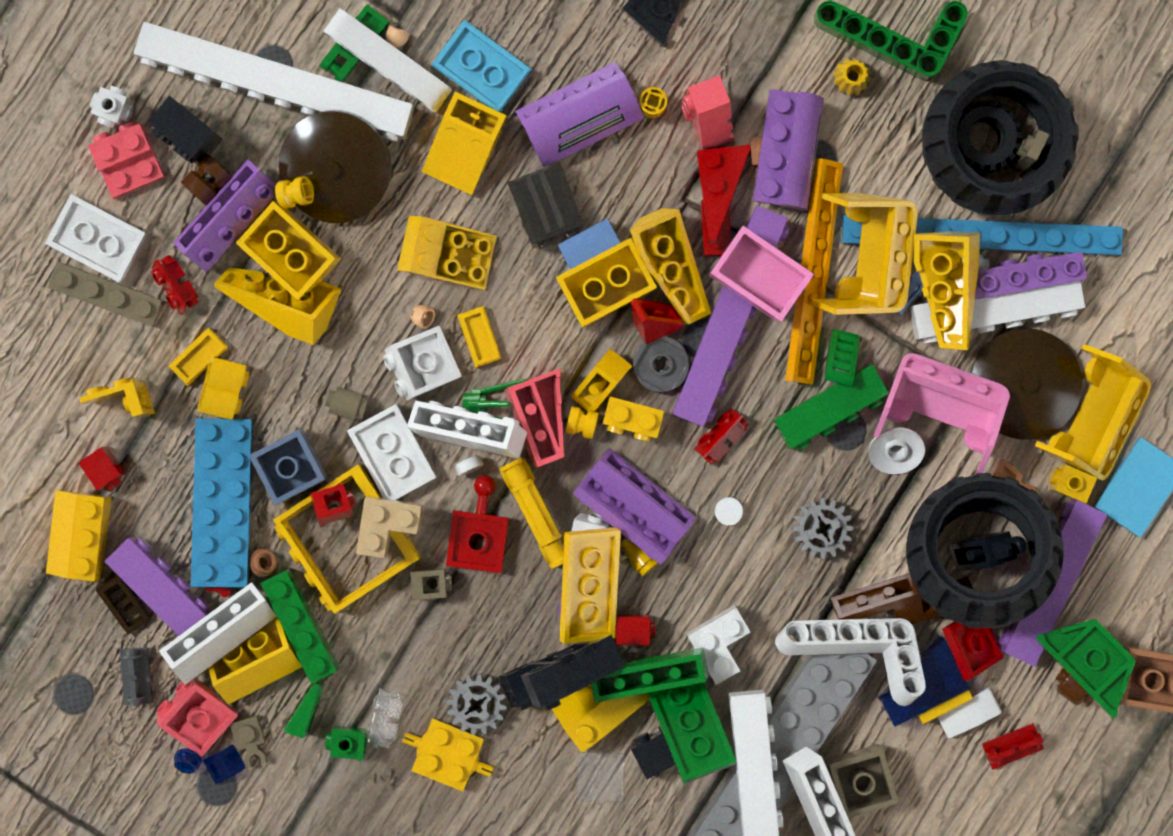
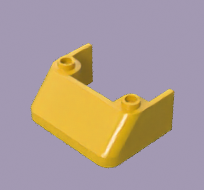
[811,193,918,315]
[1035,344,1151,480]

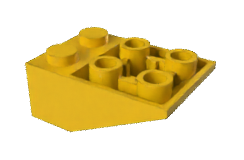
[421,92,507,196]
[397,216,497,290]

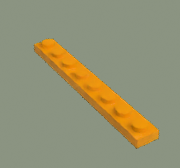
[785,158,843,385]

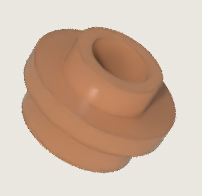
[249,549,276,577]

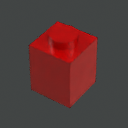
[78,447,126,492]
[616,614,655,645]

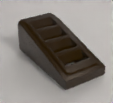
[96,573,151,635]

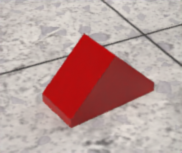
[631,298,685,344]

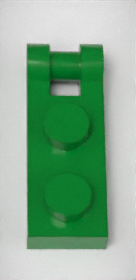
[319,4,390,83]

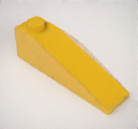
[630,208,711,324]
[914,231,980,350]
[214,267,341,345]
[552,684,649,753]

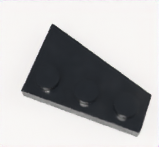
[621,0,682,47]

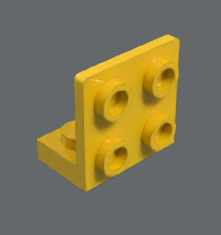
[79,378,155,417]

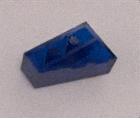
[877,635,970,727]

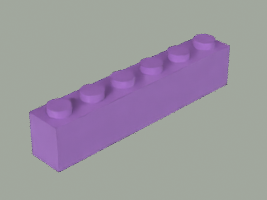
[999,499,1107,667]

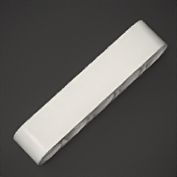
[323,8,452,113]

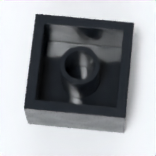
[148,96,223,164]

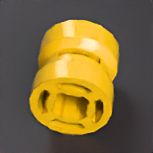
[639,87,668,119]
[275,176,314,209]
[565,406,599,440]

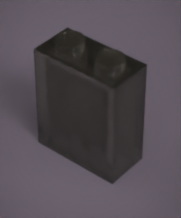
[507,162,584,250]

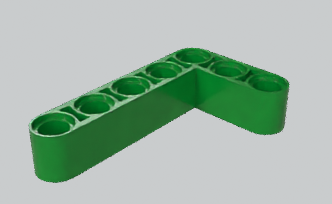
[814,0,968,81]

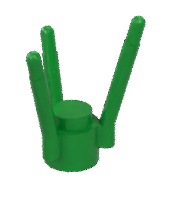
[462,379,527,419]

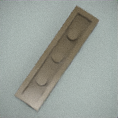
[47,262,164,327]

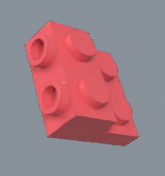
[88,121,166,199]
[156,677,238,757]

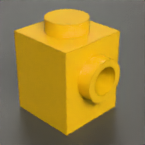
[1049,464,1097,503]

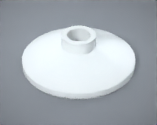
[868,427,925,474]

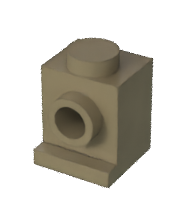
[410,568,453,600]

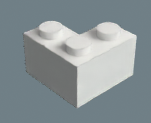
[686,605,750,685]

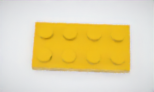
[559,527,621,644]

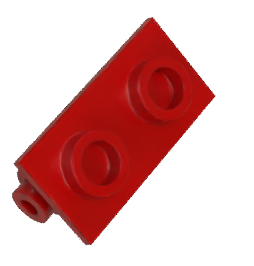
[151,255,199,315]
[694,408,749,465]
[982,723,1044,770]

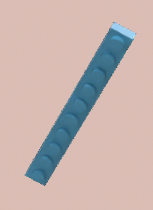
[842,215,1123,256]

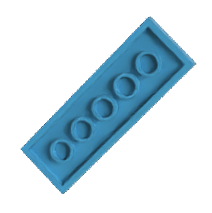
[191,419,253,587]

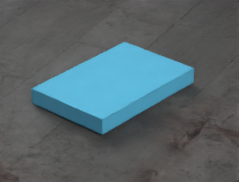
[431,20,532,113]
[1092,437,1173,538]

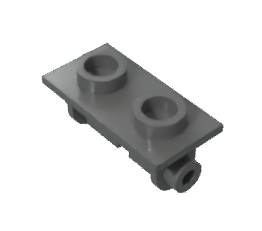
[120,647,153,706]

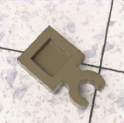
[230,715,267,768]

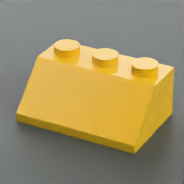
[236,201,342,300]
[556,238,657,329]
[46,490,112,582]
[208,610,302,705]

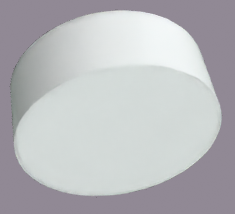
[455,455,484,476]
[714,497,743,525]

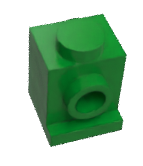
[325,726,368,761]

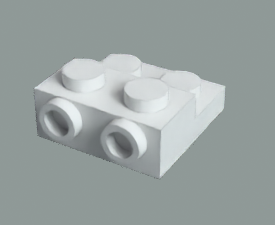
[383,326,462,401]

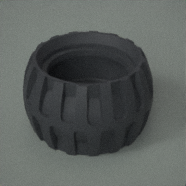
[922,60,1079,215]
[906,473,1064,629]

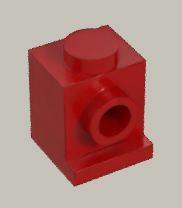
[311,484,356,528]

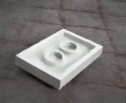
[45,194,147,283]
[347,404,437,500]

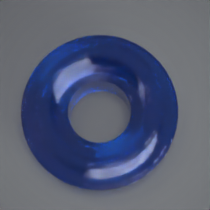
[174,748,202,774]

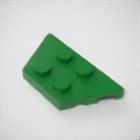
[1034,619,1136,719]

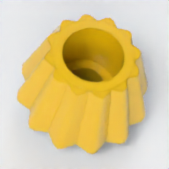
[833,57,871,96]

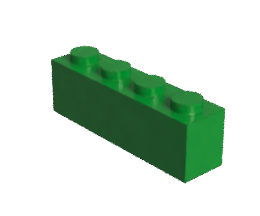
[772,364,889,451]
[261,568,340,684]
[591,647,709,703]

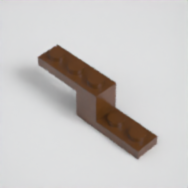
[831,573,974,624]

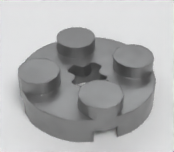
[633,337,689,392]

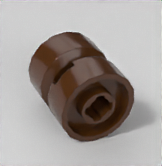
[181,153,233,206]

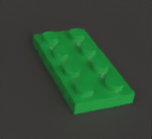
[647,682,737,784]

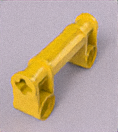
[499,457,565,569]

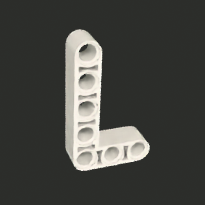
[775,618,925,706]

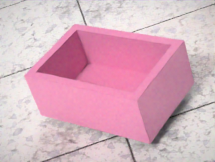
[709,226,814,323]

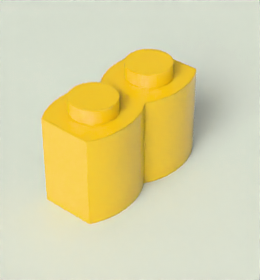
[197,356,249,420]

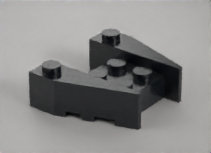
[499,635,625,711]

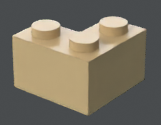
[356,496,424,558]

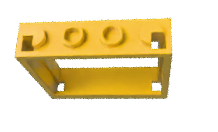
[273,464,421,614]

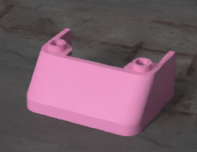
[874,353,1010,473]

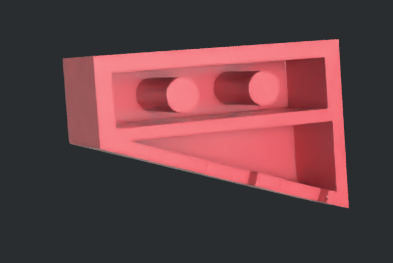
[681,75,734,150]
[504,368,564,468]

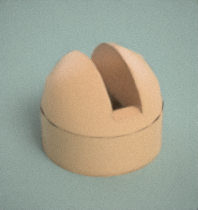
[386,25,410,48]
[410,305,435,329]

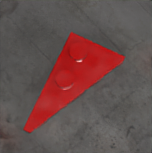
[696,144,751,244]

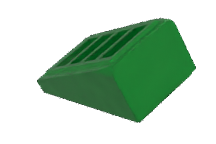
[824,329,860,386]
[284,680,325,738]

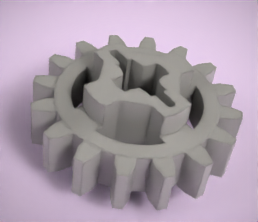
[792,498,854,559]
[446,673,507,735]

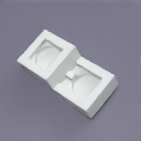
[938,687,1002,739]

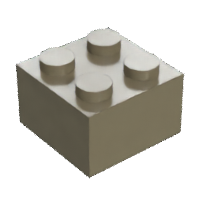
[825,744,899,818]

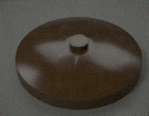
[279,110,392,223]
[970,328,1082,440]

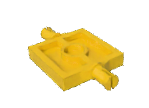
[402,718,494,792]

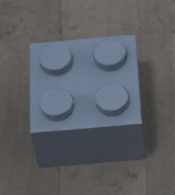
[249,429,329,505]

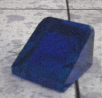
[203,745,246,785]

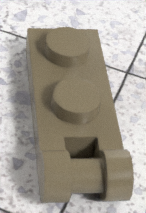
[1010,130,1049,171]

